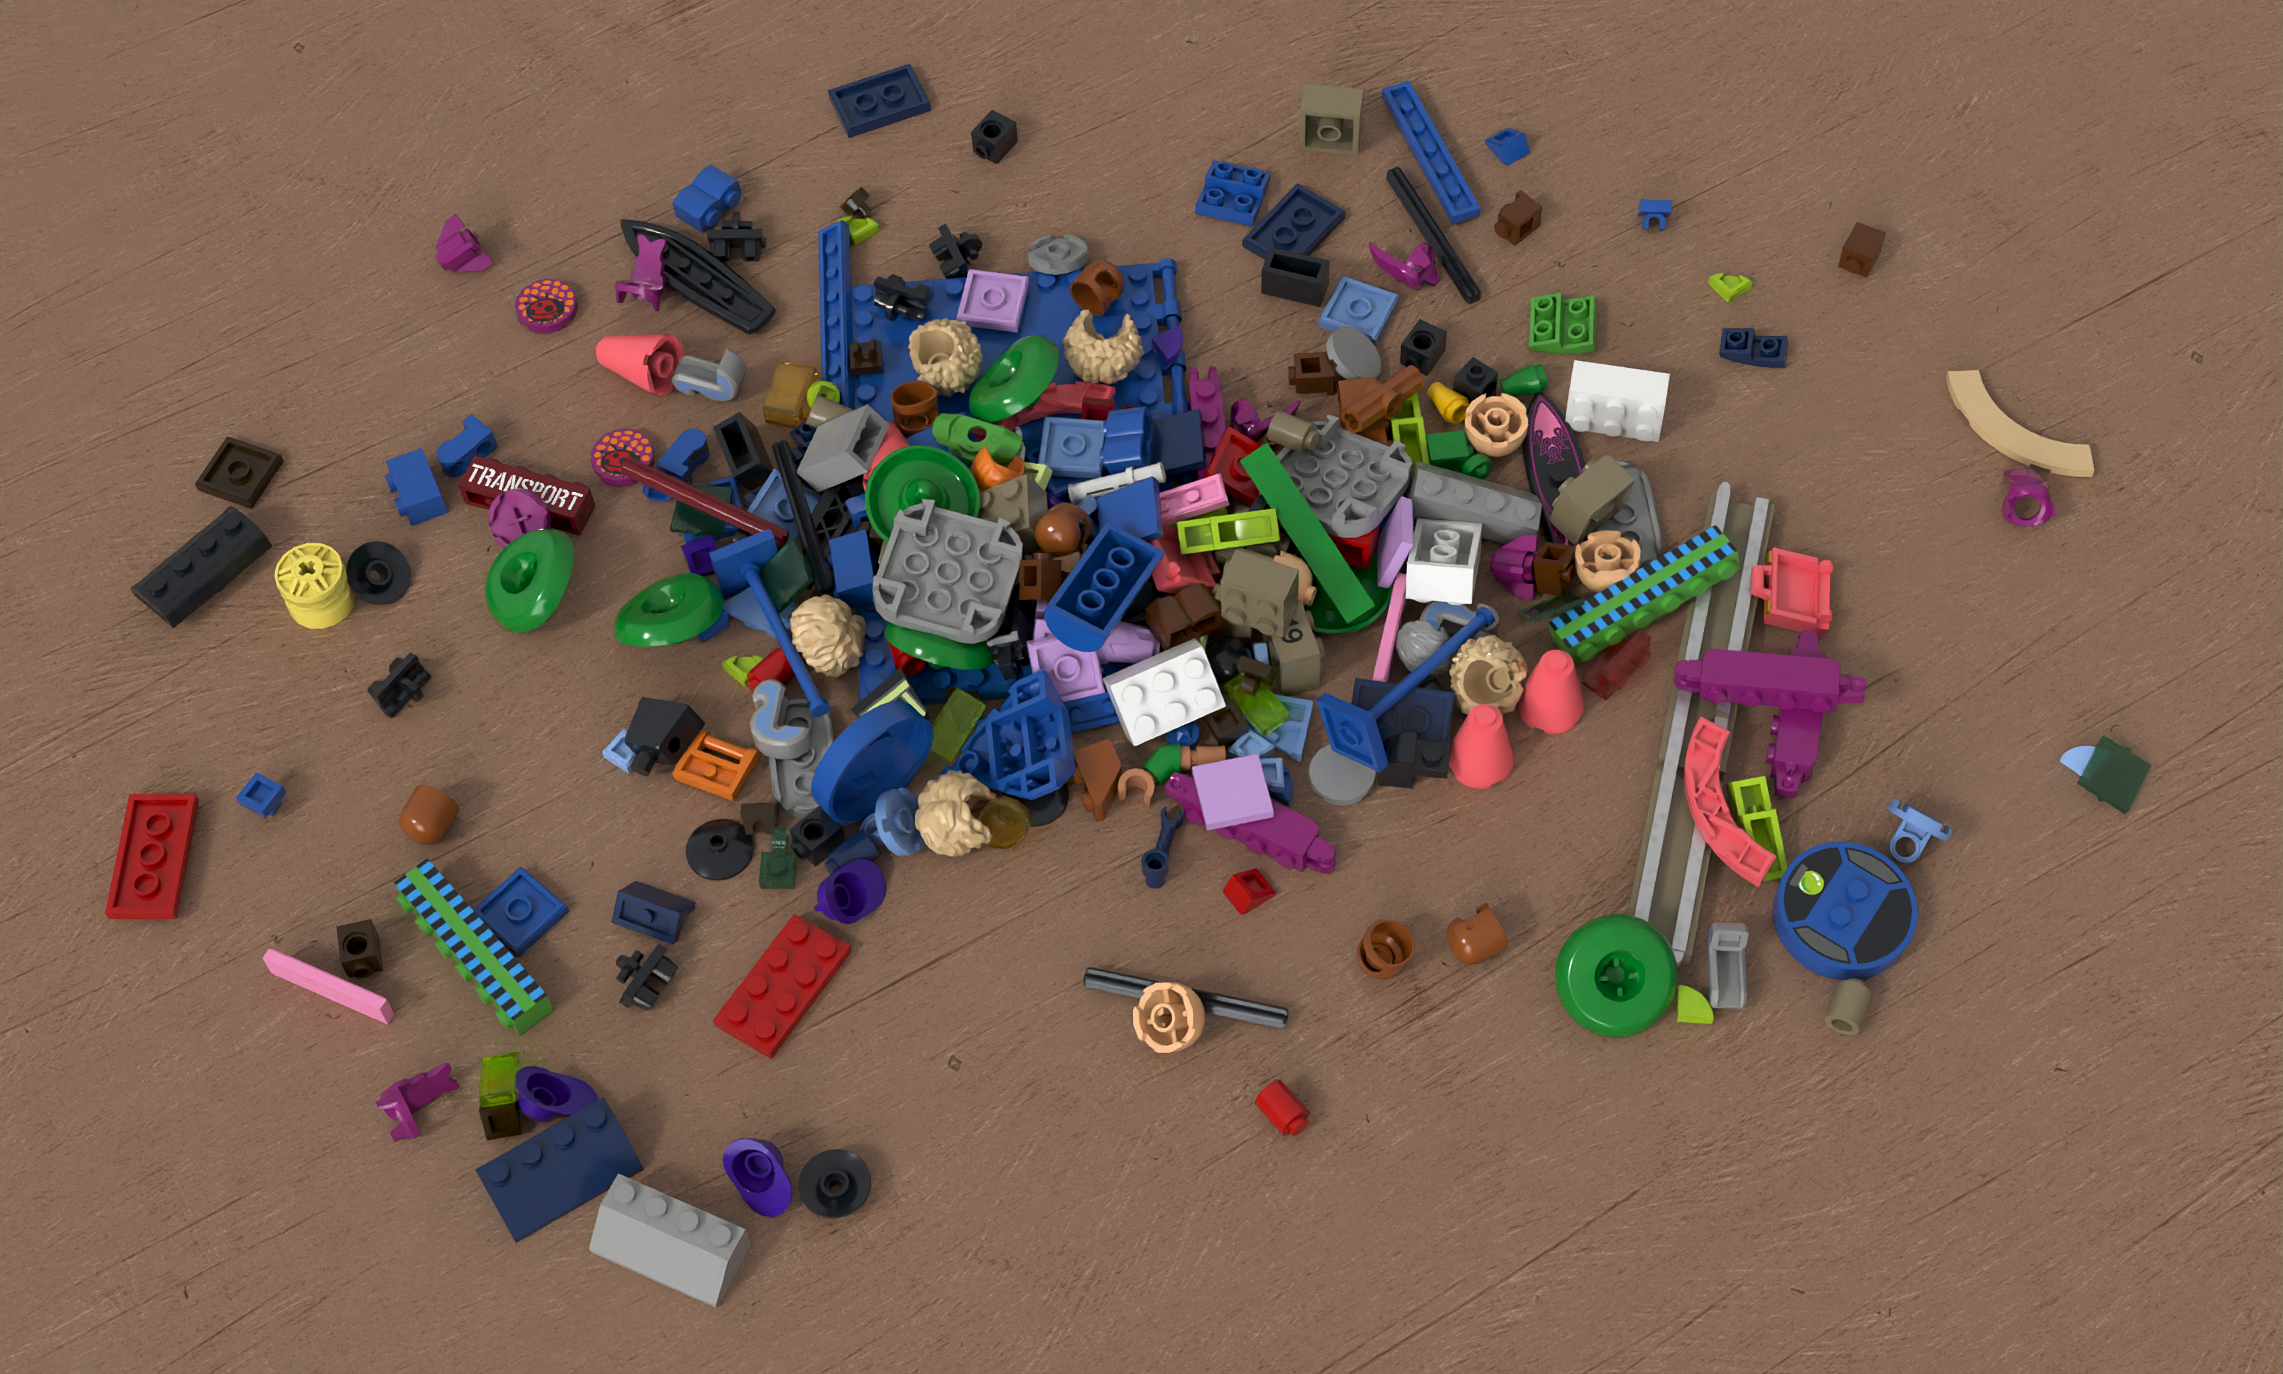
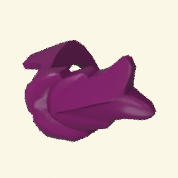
[615,234,667,311]
[1368,242,1439,290]
[1229,398,1300,442]
[2002,467,2055,526]
[376,1063,459,1141]

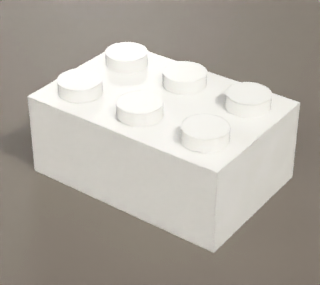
[1565,360,1670,442]
[1406,518,1482,605]
[1102,639,1226,746]

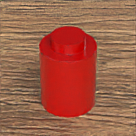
[746,648,795,692]
[1255,1080,1310,1136]

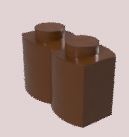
[1146,583,1223,650]

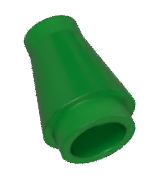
[1499,363,1548,396]

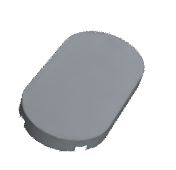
[1595,461,1662,568]
[769,698,835,818]

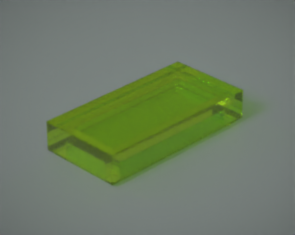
[1223,674,1290,737]
[931,687,987,762]
[479,1052,520,1107]

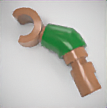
[1117,743,1226,807]

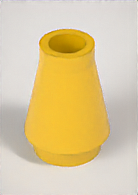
[1427,382,1470,424]

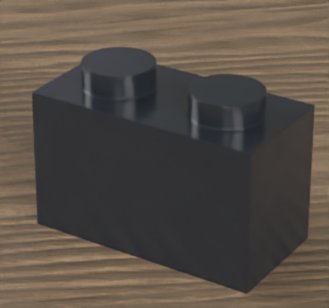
[1261,247,1330,307]
[713,412,773,491]

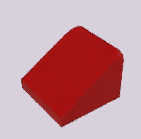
[1223,868,1276,915]

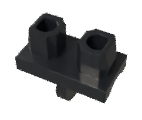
[707,212,766,262]
[929,223,983,279]
[874,274,931,323]
[367,653,431,718]
[615,943,678,1011]

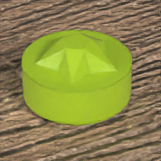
[807,381,840,408]

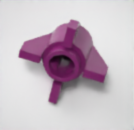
[435,213,493,272]
[1490,534,1539,600]

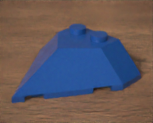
[939,669,1076,800]

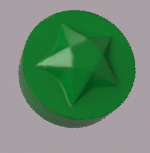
[1461,453,1493,479]

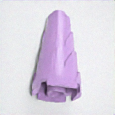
[1030,600,1160,665]

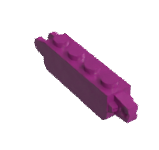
[1189,366,1232,500]
[1766,629,1830,798]
[1674,648,1866,712]
[1164,772,1336,874]

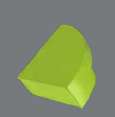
[837,216,879,246]
[1708,273,1753,303]
[722,655,764,687]
[1677,985,1714,1024]

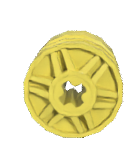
[274,543,356,629]

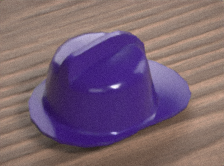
[814,858,886,925]
[515,1066,598,1123]
[722,1138,792,1217]

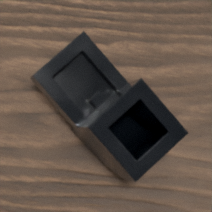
[1379,732,1451,789]

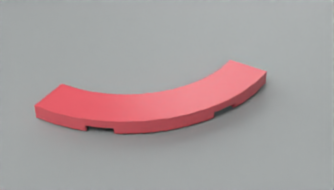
[972,381,1116,442]
[1684,717,1777,887]

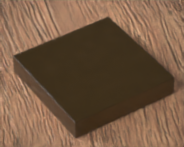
[195,436,284,509]

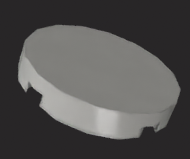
[1027,234,1088,275]
[1326,326,1382,380]
[1309,744,1376,806]

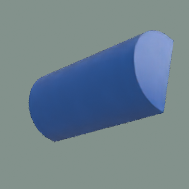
[1045,522,1165,652]

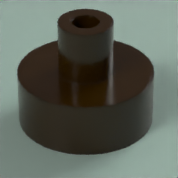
[840,186,872,218]

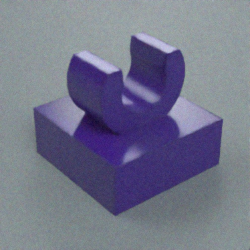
[680,534,717,575]

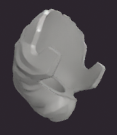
[1396,621,1451,675]

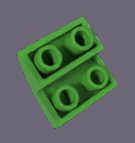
[1529,293,1598,354]

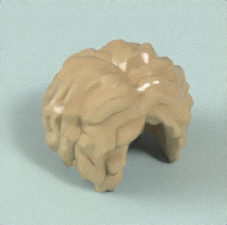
[1062,309,1144,385]
[908,318,983,397]
[790,595,866,678]
[1449,635,1528,717]
[915,770,996,857]

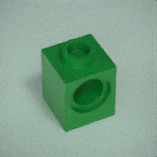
[1426,430,1474,473]

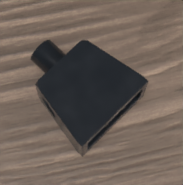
[624,697,705,776]

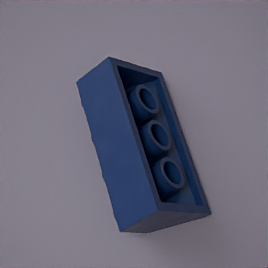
[475,1097,644,1243]

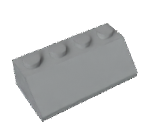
[1406,460,1542,544]
[589,1174,752,1309]

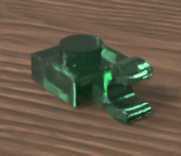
[759,827,797,889]

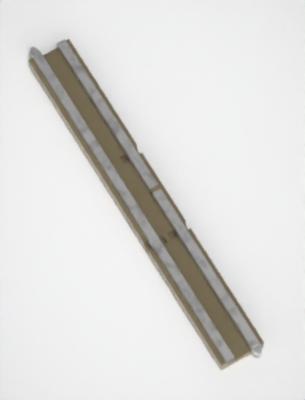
[1627,482,1775,968]

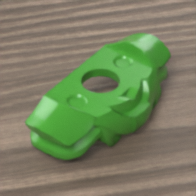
[932,413,1023,464]

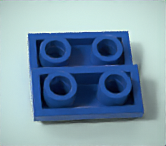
[1195,160,1271,226]

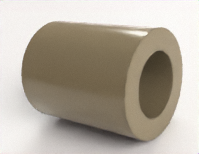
[806,395,853,428]
[1267,411,1319,454]
[1824,978,1872,1035]

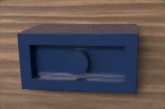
[611,881,696,945]

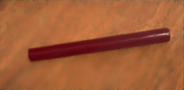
[621,457,789,547]

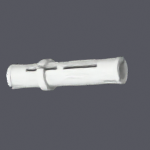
[1068,462,1166,505]

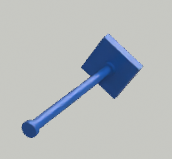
[709,529,830,717]
[1316,607,1495,773]

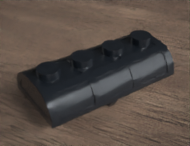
[131,506,272,628]

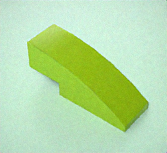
[1389,393,1430,464]
[1176,508,1280,555]
[1726,776,1788,881]

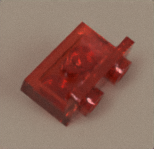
[1582,630,1651,701]

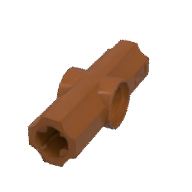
[1341,365,1424,434]

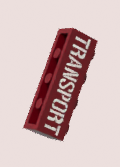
[458,456,595,536]

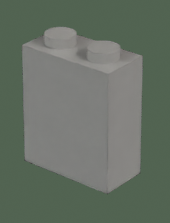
[796,405,889,492]

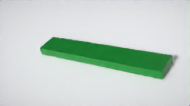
[1240,443,1376,625]

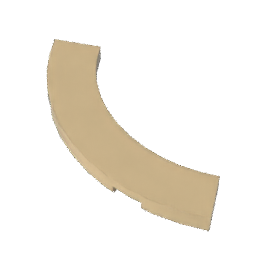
[1946,370,2095,477]

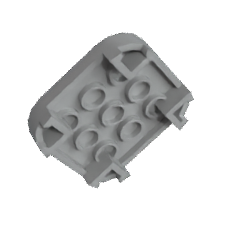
[1259,415,1413,538]
[872,499,1023,644]

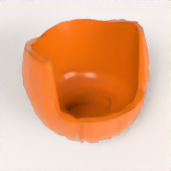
[971,445,1025,492]

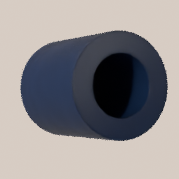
[825,830,879,875]

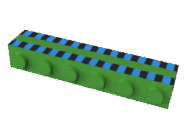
[1548,525,1740,666]
[393,858,554,1036]

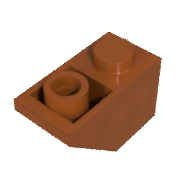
[1071,739,1122,822]

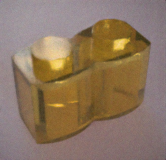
[763,361,822,428]

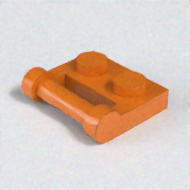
[672,729,761,802]

